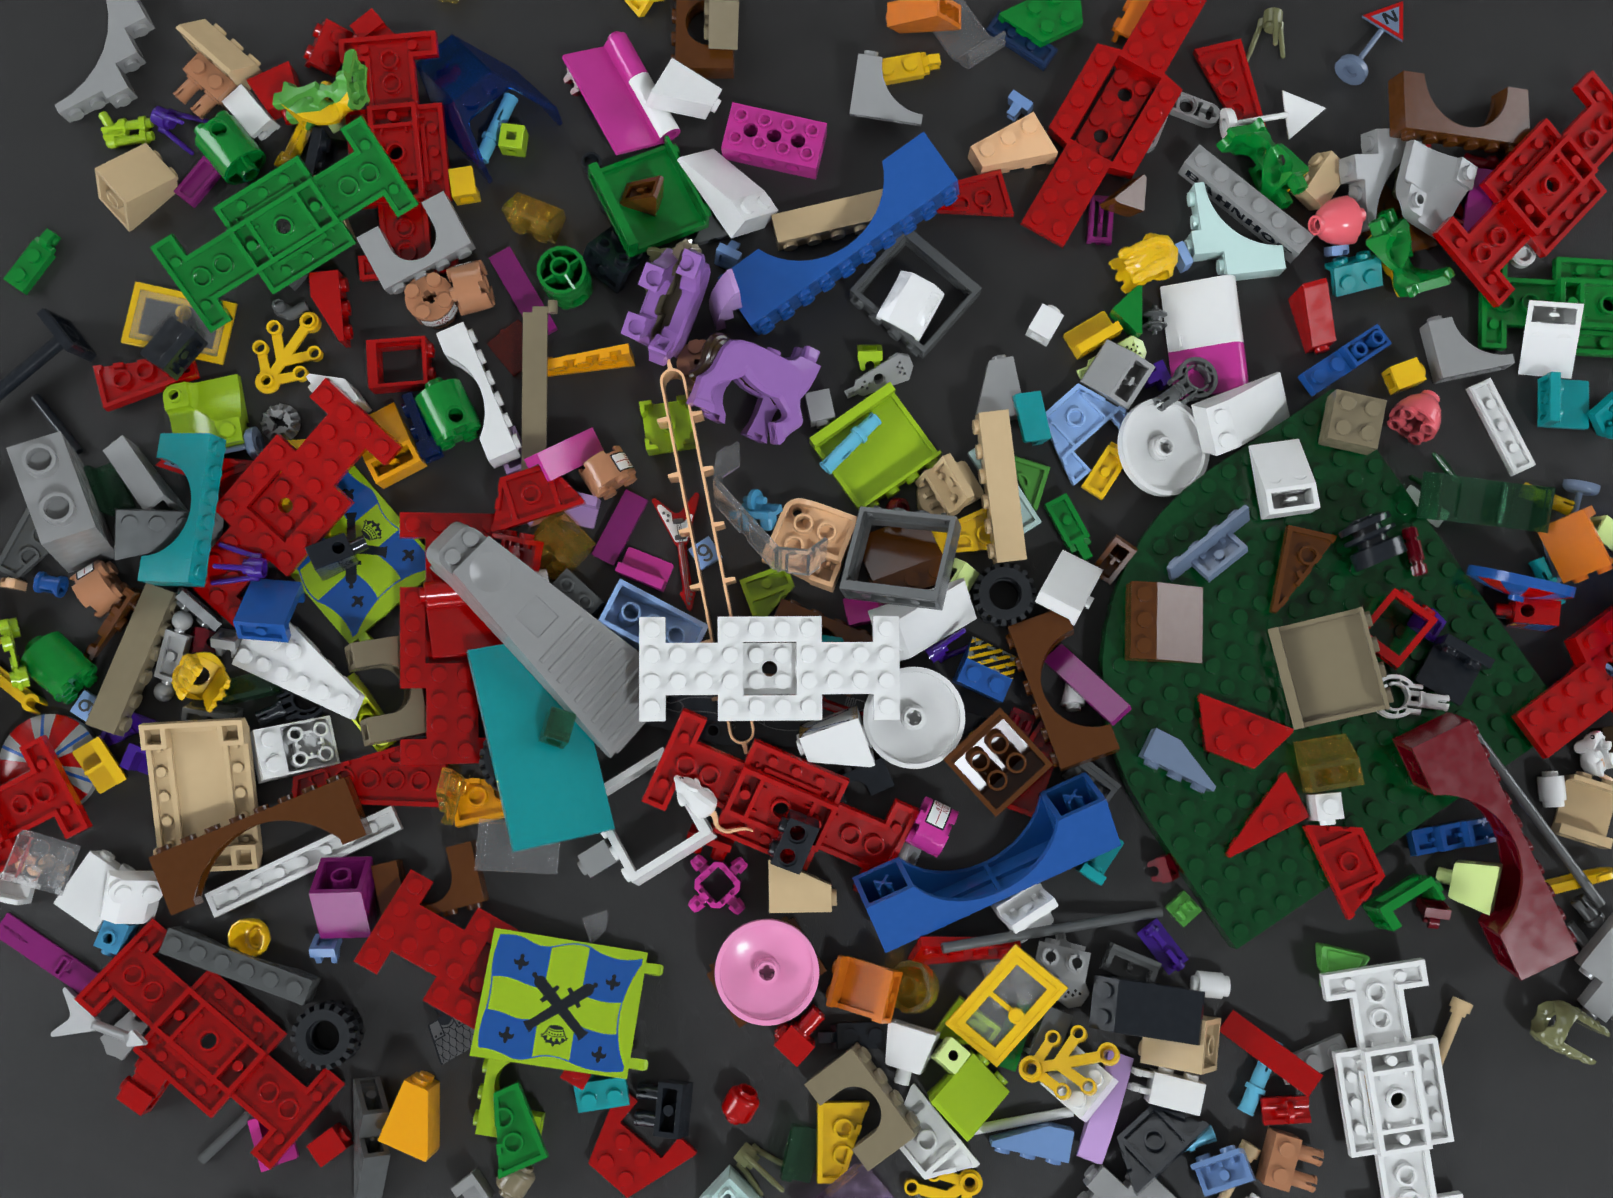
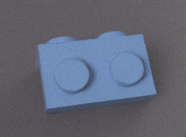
[1190,1145,1256,1197]

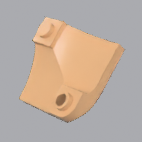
[762,498,857,593]

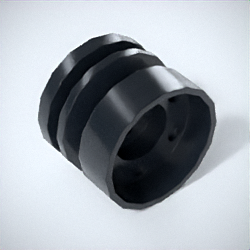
[1338,511,1408,572]

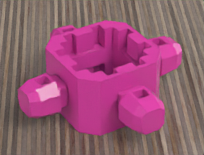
[688,854,748,915]

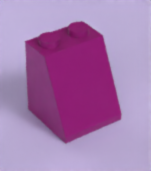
[309,856,377,939]

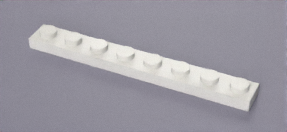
[204,806,404,918]

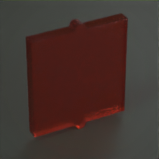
[487,319,523,377]

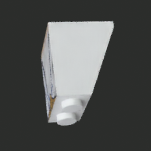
[796,706,875,767]

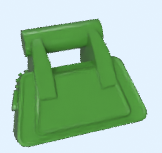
[1315,942,1370,987]

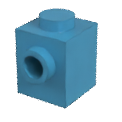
[93,920,139,957]

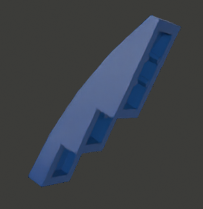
[1406,817,1497,856]

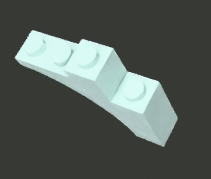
[1184,182,1286,281]

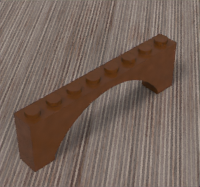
[148,774,372,915]

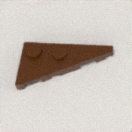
[1269,525,1337,614]
[84,587,143,662]

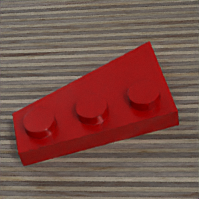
[937,169,1014,217]

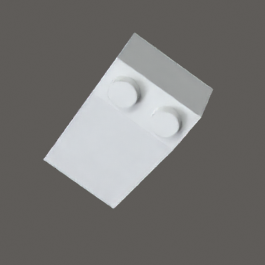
[677,149,778,238]
[1191,372,1290,456]
[868,578,977,661]

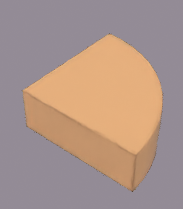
[0,577,28,591]

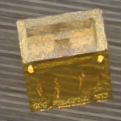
[502,192,566,244]
[534,511,596,581]
[1293,733,1364,793]

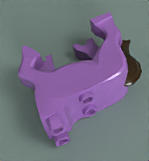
[686,333,821,445]

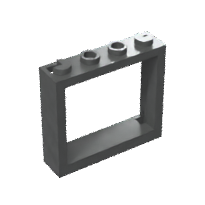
[849,231,982,359]
[839,505,962,610]

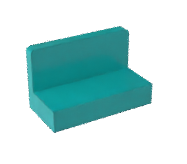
[1013,390,1052,446]

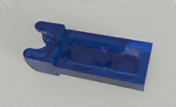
[402,392,444,463]

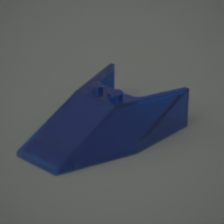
[416,34,563,184]

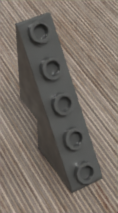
[353,1076,391,1198]

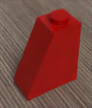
[1288,278,1336,355]

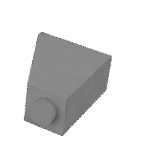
[974,354,1021,421]

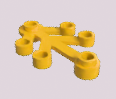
[252,312,324,394]
[1019,1025,1120,1100]
[904,1168,983,1198]

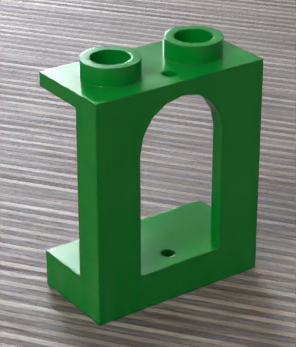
[1362,873,1446,931]

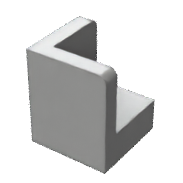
[451,1167,495,1198]

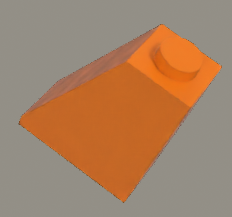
[886,0,961,33]

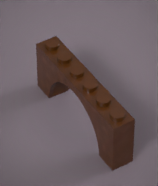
[1388,70,1530,156]
[1005,611,1120,772]

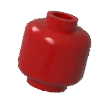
[722,1083,760,1125]

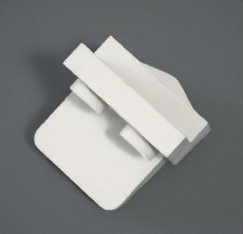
[991,883,1058,943]

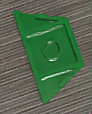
[998,0,1083,48]

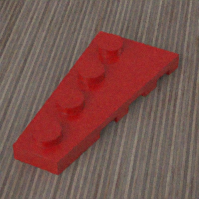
[1193,38,1267,128]

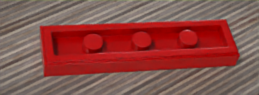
[1220,1010,1323,1097]

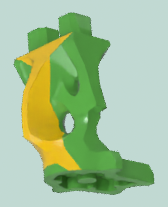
[272,49,370,130]

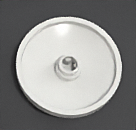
[1118,398,1210,497]
[863,667,965,769]

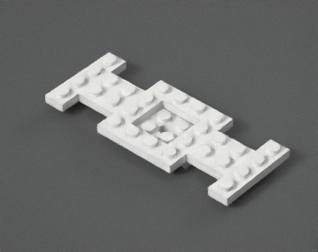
[639,616,900,722]
[1319,957,1463,1198]

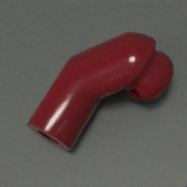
[1464,153,1499,170]

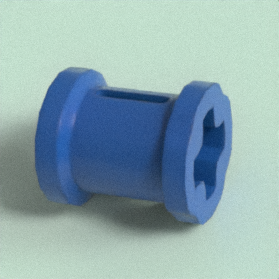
[33,571,69,598]

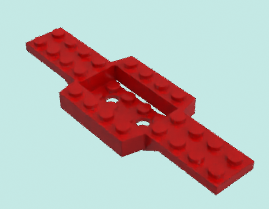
[1021,0,1207,248]
[1511,604,1613,759]

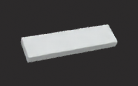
[1465,377,1536,476]

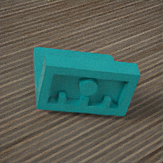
[1537,372,1589,430]

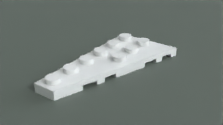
[232,622,365,720]

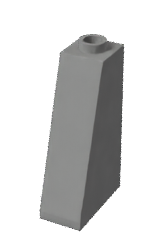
[103,435,188,510]

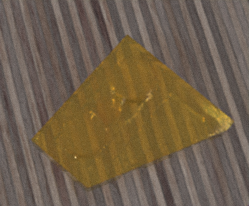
[436,767,466,826]

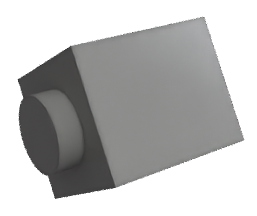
[805,388,835,429]
[577,839,620,878]

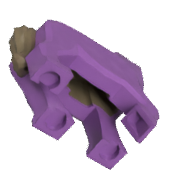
[621,239,711,366]

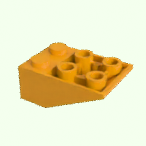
[362,402,427,489]

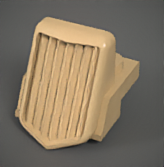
[915,453,984,516]

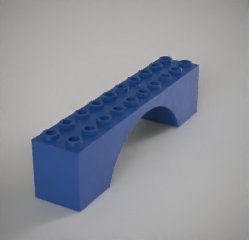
[718,132,960,336]
[852,772,1121,953]

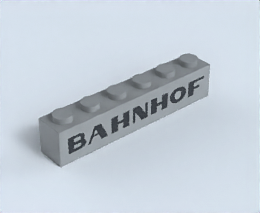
[1178,144,1314,264]

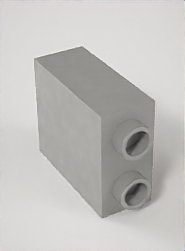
[6,431,114,573]

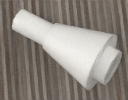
[1061,683,1086,712]

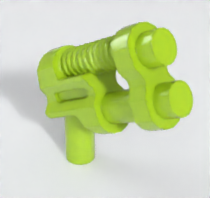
[98,111,155,149]

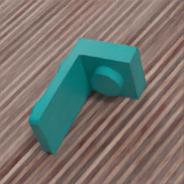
[1075,839,1124,886]

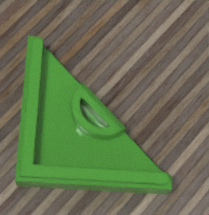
[1014,456,1050,511]

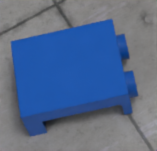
[233,579,306,643]

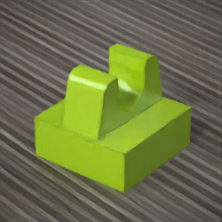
[857,344,883,371]

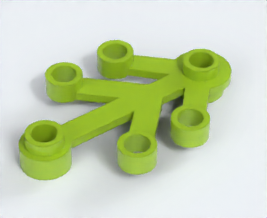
[0,617,31,691]

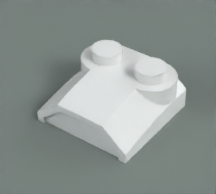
[100,870,163,924]

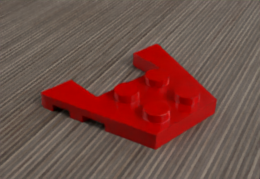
[588,1091,698,1198]

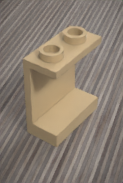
[1551,771,1613,849]

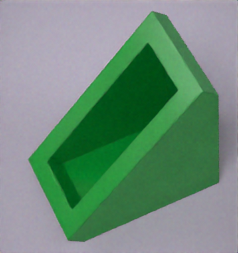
[1108,285,1142,338]

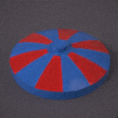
[1466,564,1577,603]

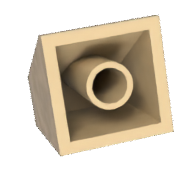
[95,143,178,232]
[768,859,837,913]
[1138,1015,1221,1075]

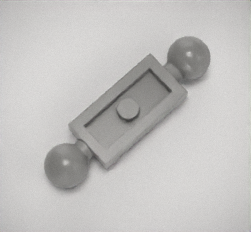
[153,610,193,702]

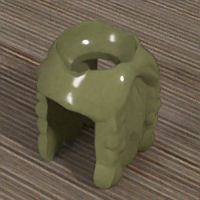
[1530,1000,1610,1065]

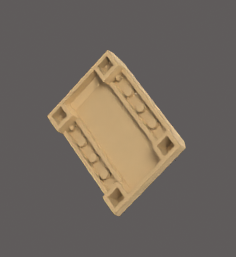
[138,717,263,872]

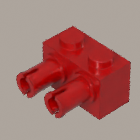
[774,1004,825,1067]

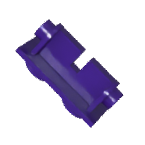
[1136,918,1189,975]

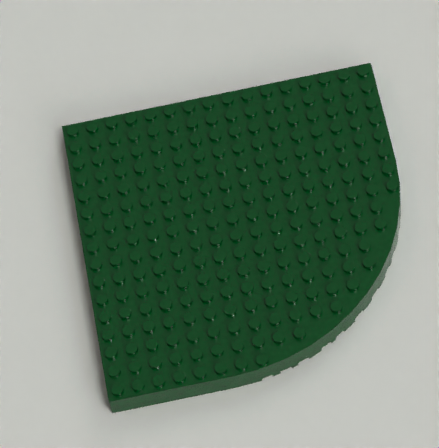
[1098,389,1547,949]

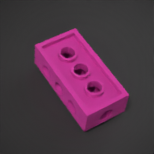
[721,102,827,180]

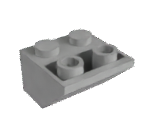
[1080,339,1155,409]

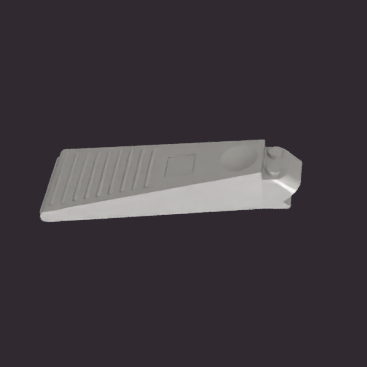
[426,522,669,758]

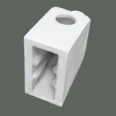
[885,1018,941,1086]

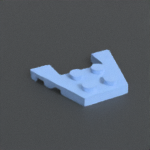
[1046,383,1128,487]

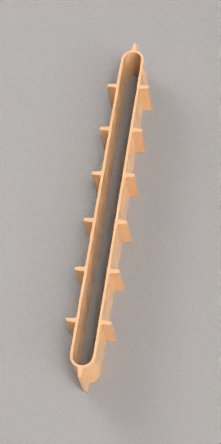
[657,359,755,754]

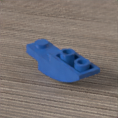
[1298,324,1392,397]

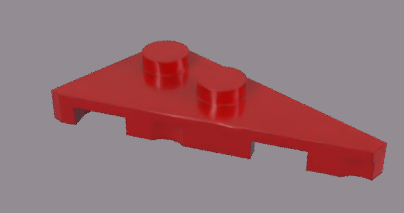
[1225,772,1310,858]

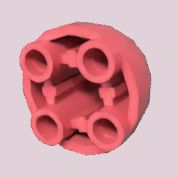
[1308,196,1366,245]
[1387,390,1441,445]

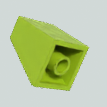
[927,1049,1010,1142]

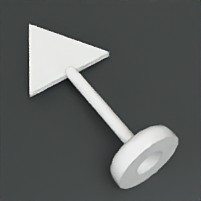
[1219,91,1326,140]

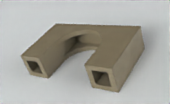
[344,635,426,747]
[804,1042,921,1171]

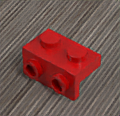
[303,18,353,78]
[492,529,544,572]

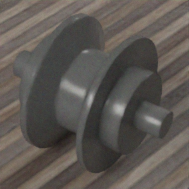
[1142,305,1167,335]

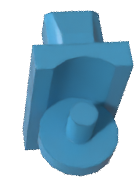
[731,489,783,531]

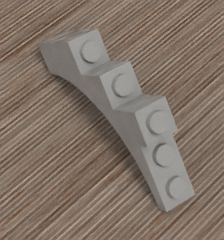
[55,0,155,123]

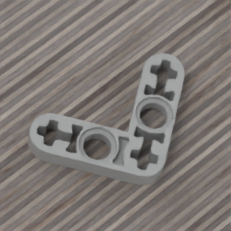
[1147,92,1220,153]

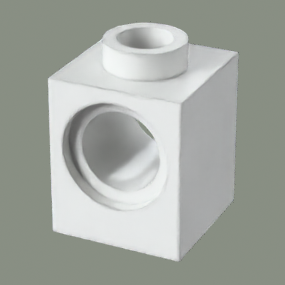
[1025,304,1064,346]

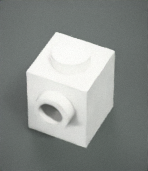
[1306,792,1344,826]

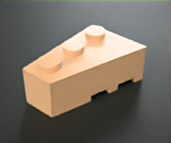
[968,112,1058,175]

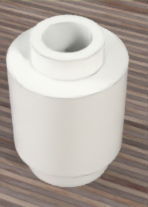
[1537,771,1567,808]
[1190,970,1231,999]

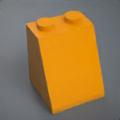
[377,1071,440,1162]

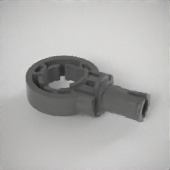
[1153,357,1218,411]

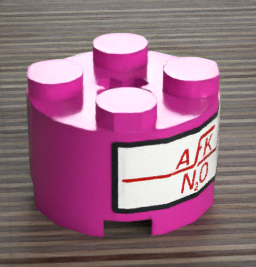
[905,796,959,857]

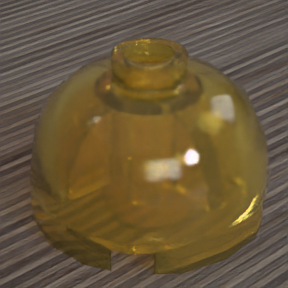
[894,960,940,1014]

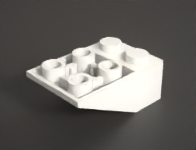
[1518,300,1584,379]
[1248,439,1320,520]
[250,715,340,783]

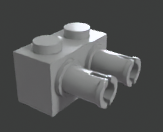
[1035,937,1091,984]

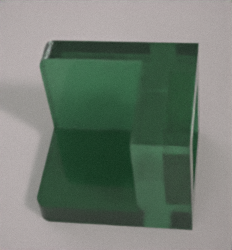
[539,706,576,749]

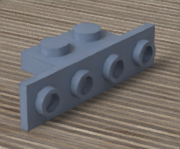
[1167,505,1250,582]

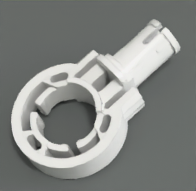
[1376,674,1450,719]

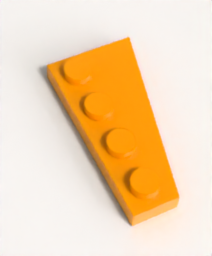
[548,343,635,377]

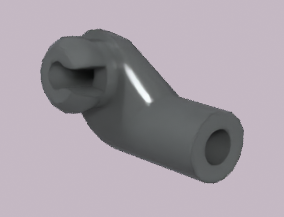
[272,299,311,321]

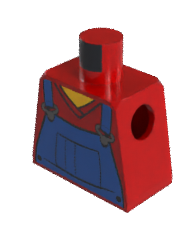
[1493,598,1561,632]

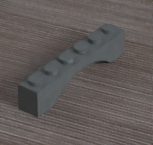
[159,925,322,1005]

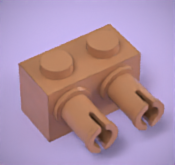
[173,52,237,120]
[1255,1126,1324,1193]

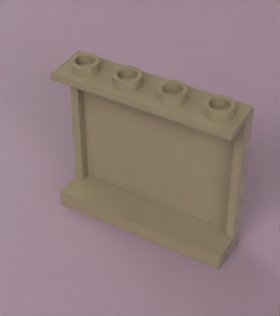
[1268,606,1394,730]

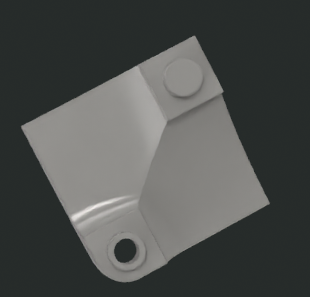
[1396,139,1478,239]

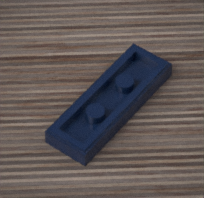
[985,10,1058,71]

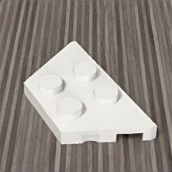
[899,1083,980,1180]

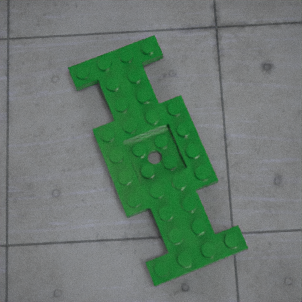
[150,116,419,333]
[1478,257,1613,358]

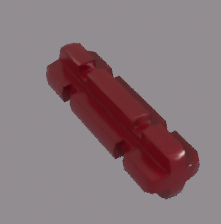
[1402,526,1428,576]

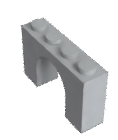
[356,191,476,295]

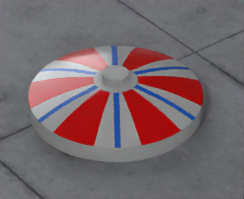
[0,714,96,804]

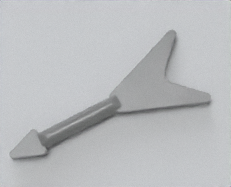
[51,987,148,1047]

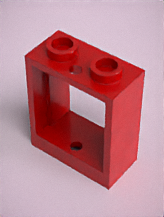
[366,335,436,394]
[1368,588,1439,670]

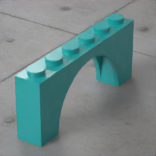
[137,433,226,587]

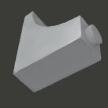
[849,50,923,126]
[1419,315,1515,384]

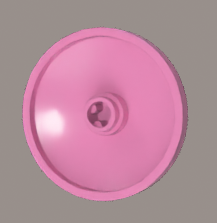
[715,919,819,1026]

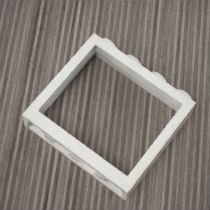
[601,747,717,886]

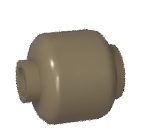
[496,1165,535,1198]

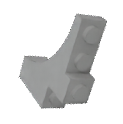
[1339,128,1425,232]
[1574,912,1613,1022]
[1077,1164,1177,1198]

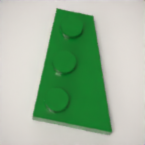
[493,1081,549,1179]

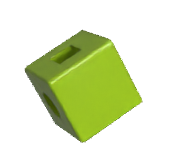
[498,123,529,157]

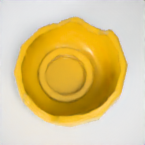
[228,918,271,957]

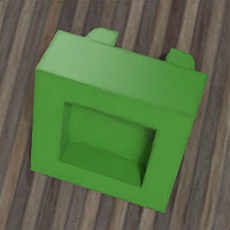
[1164,890,1202,927]

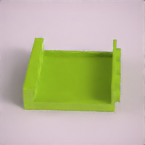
[809,382,942,511]

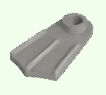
[100,1010,149,1060]

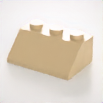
[176,19,263,90]

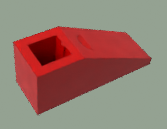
[309,270,354,348]

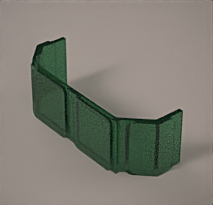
[1416,471,1556,533]

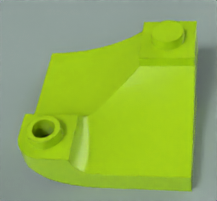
[163,374,249,447]

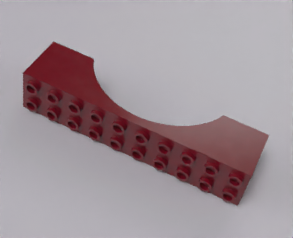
[1392,712,1579,981]

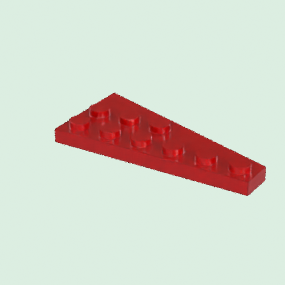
[292,738,448,807]

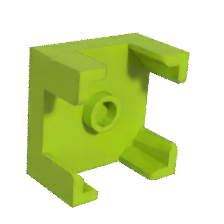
[639,394,696,456]

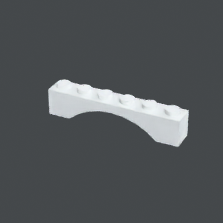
[436,322,522,469]

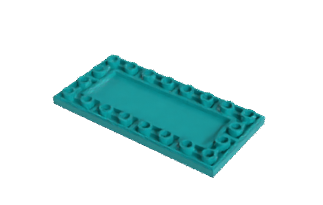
[467,644,615,853]

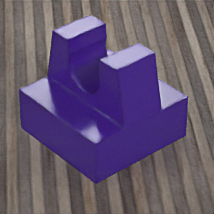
[1144,360,1171,391]

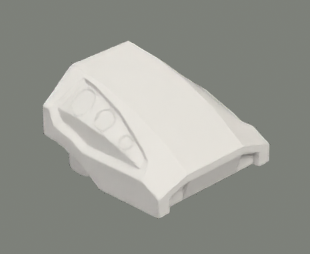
[876,270,944,341]

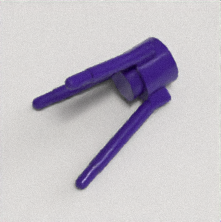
[150,106,209,155]
[210,542,268,585]
[925,628,968,663]

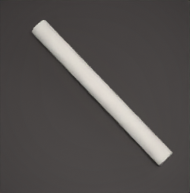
[974,1107,1074,1135]

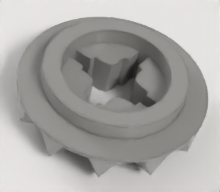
[260,403,301,440]

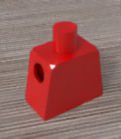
[247,61,300,125]

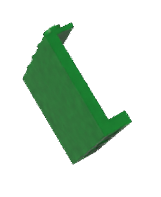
[588,136,712,258]

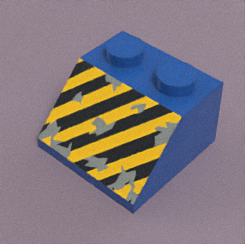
[952,636,1016,703]

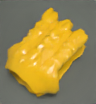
[1108,233,1178,294]
[171,652,231,713]

